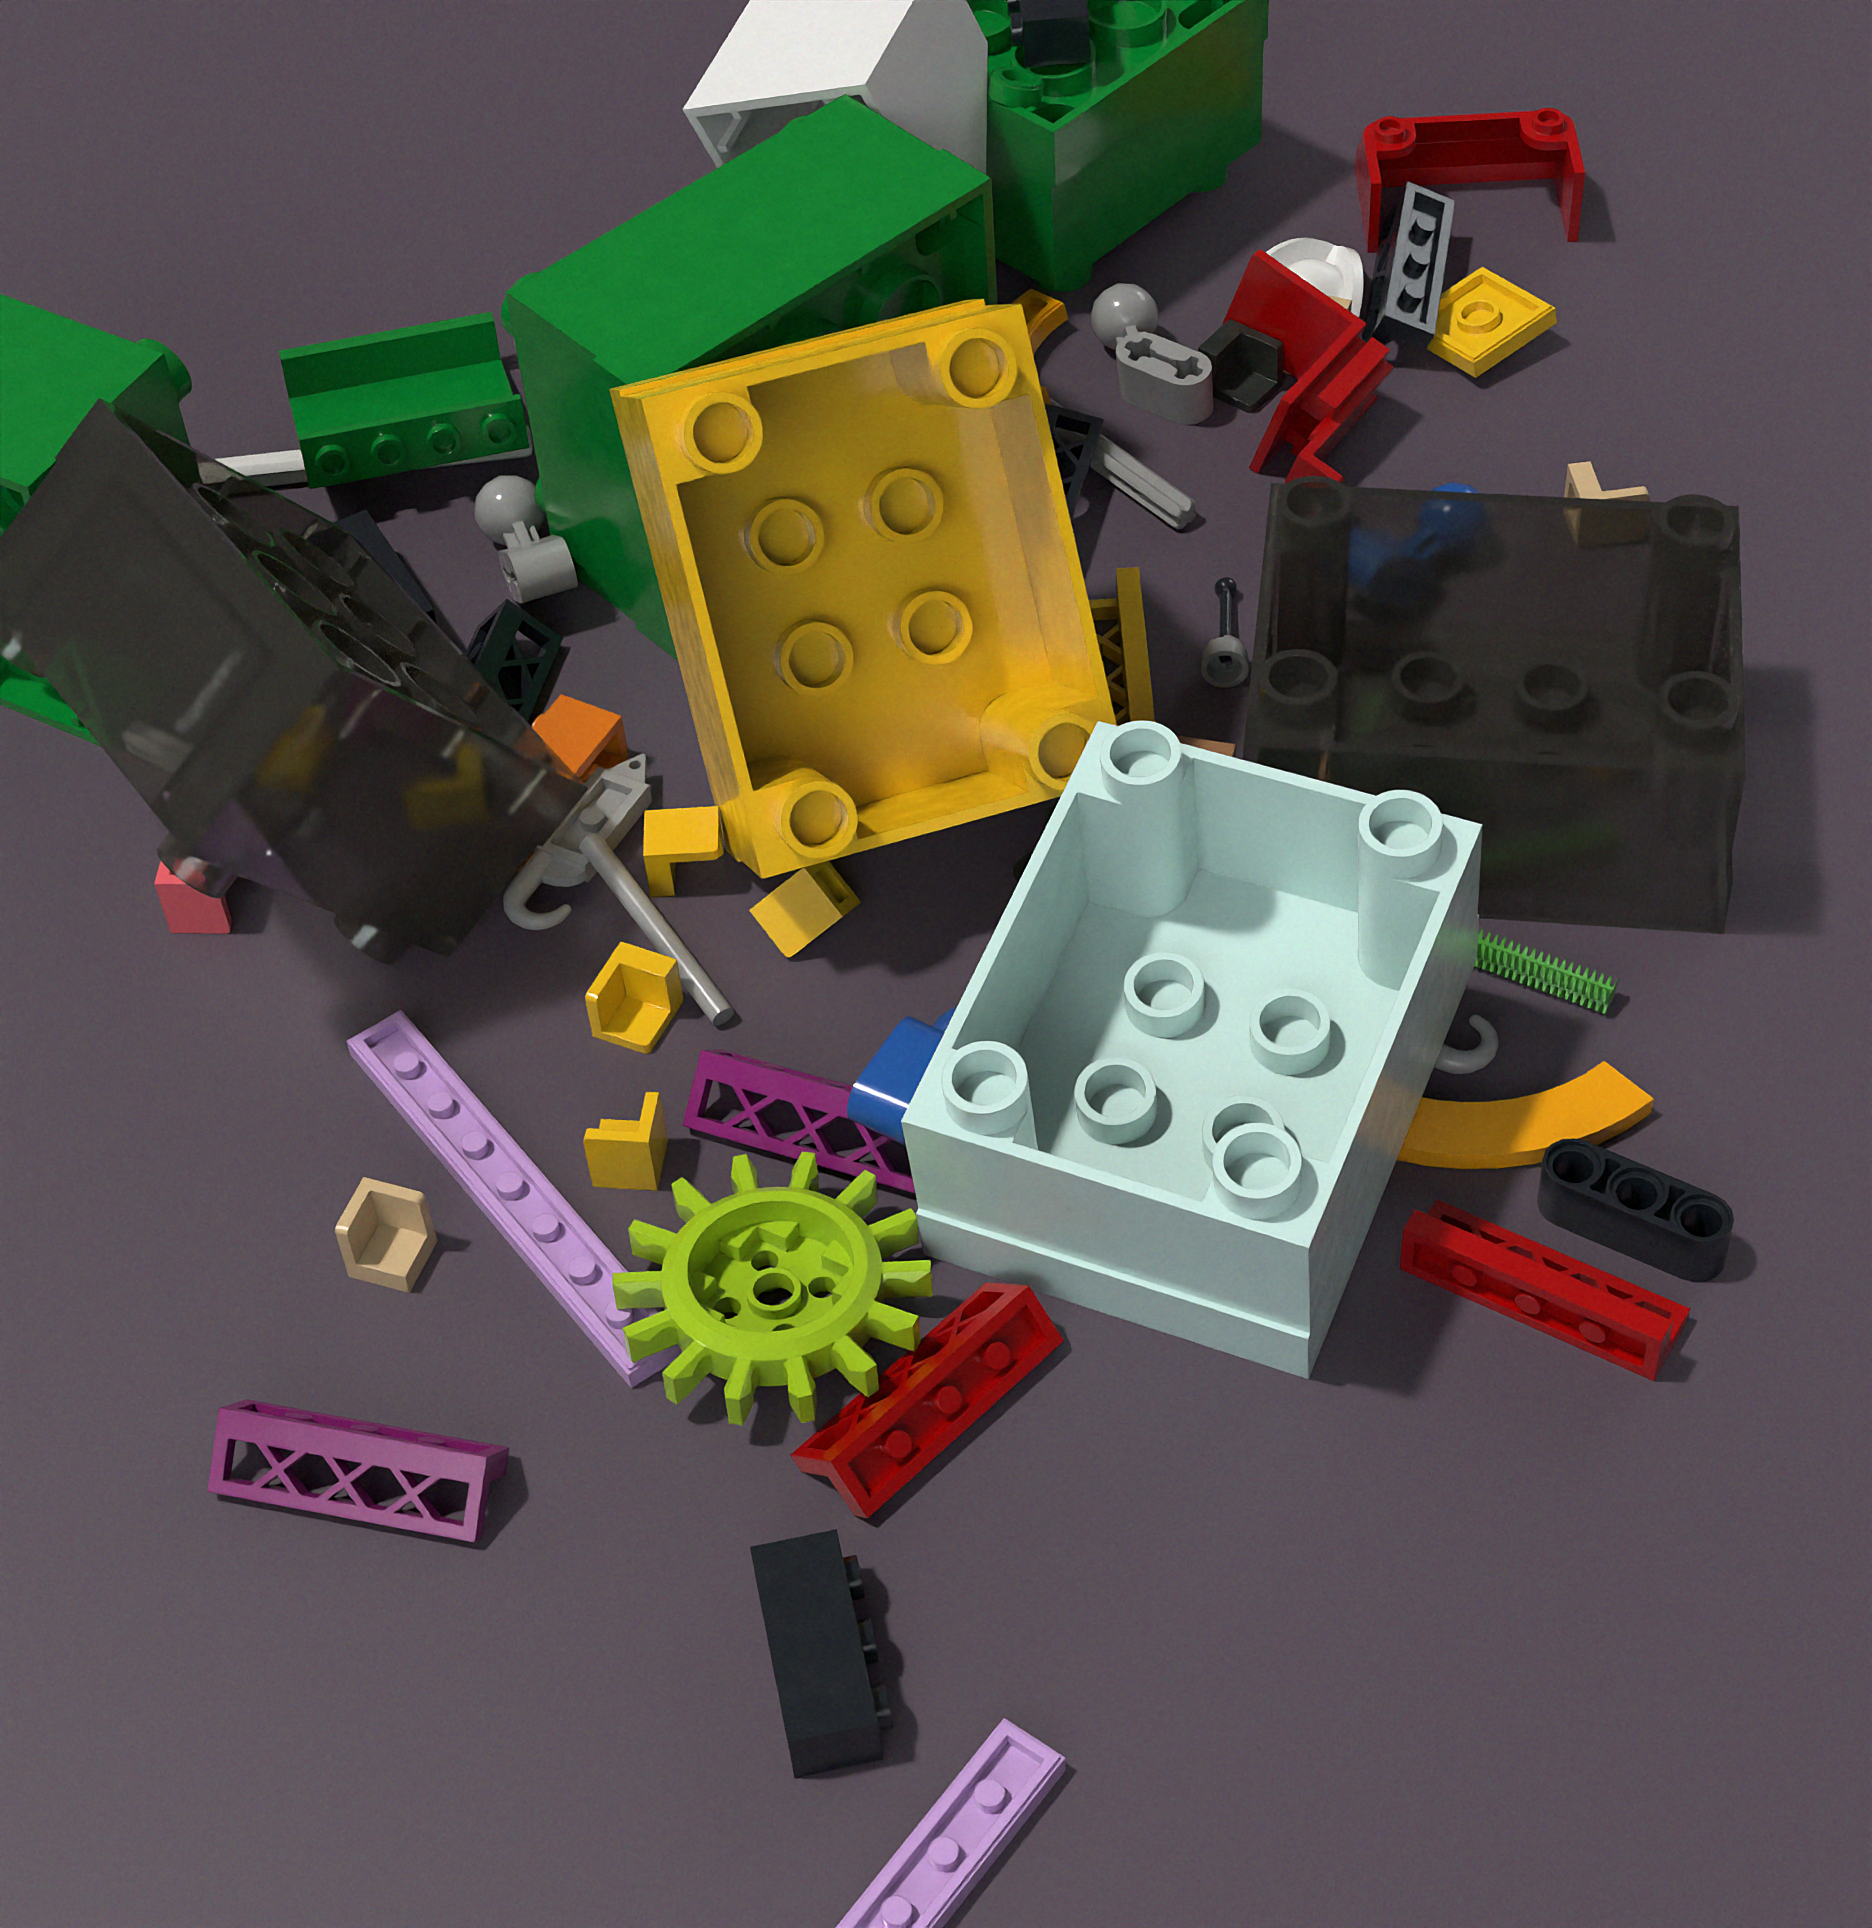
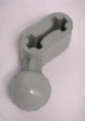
[1091,283,1214,425]
[474,475,578,604]

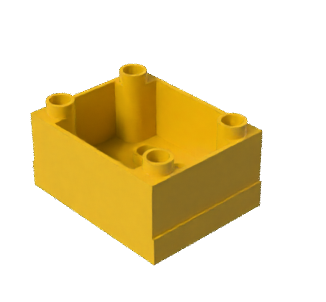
[609,299,1117,879]

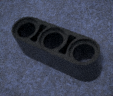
[1537,1138,1734,1282]

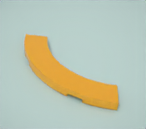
[1397,1061,1654,1169]

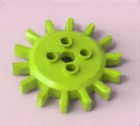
[612,1151,933,1426]

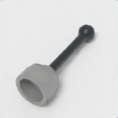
[1201,577,1249,687]

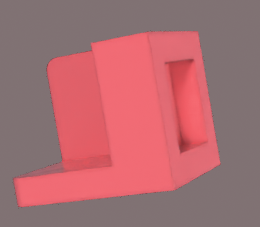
[154,838,233,934]

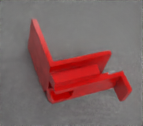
[1223,249,1394,517]

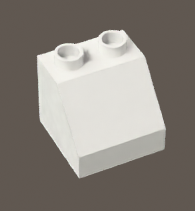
[682,0,988,175]

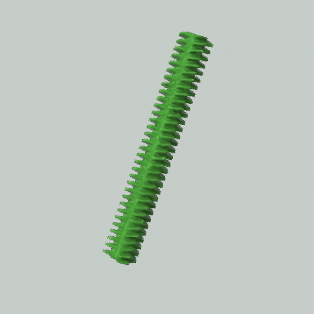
[1475,929,1619,1014]

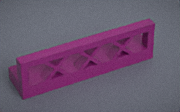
[682,1049,915,1193]
[207,1399,509,1542]

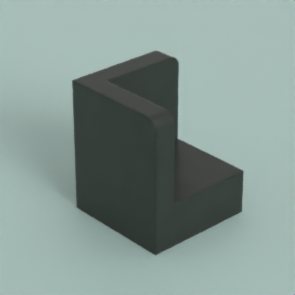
[1198,319,1284,413]

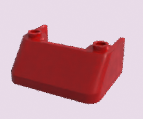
[1355,108,1585,253]

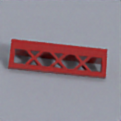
[1399,1199,1690,1381]
[790,1283,1064,1518]

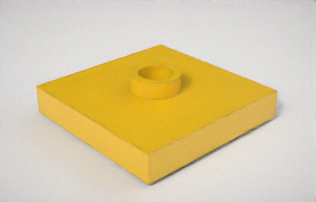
[1426,267,1557,378]

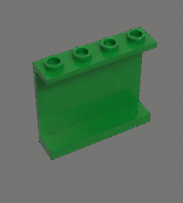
[278,312,529,489]

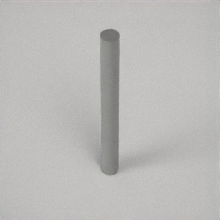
[579,833,734,1026]

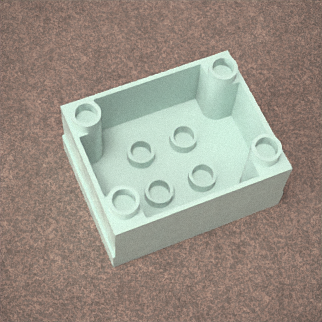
[901,721,1483,1379]

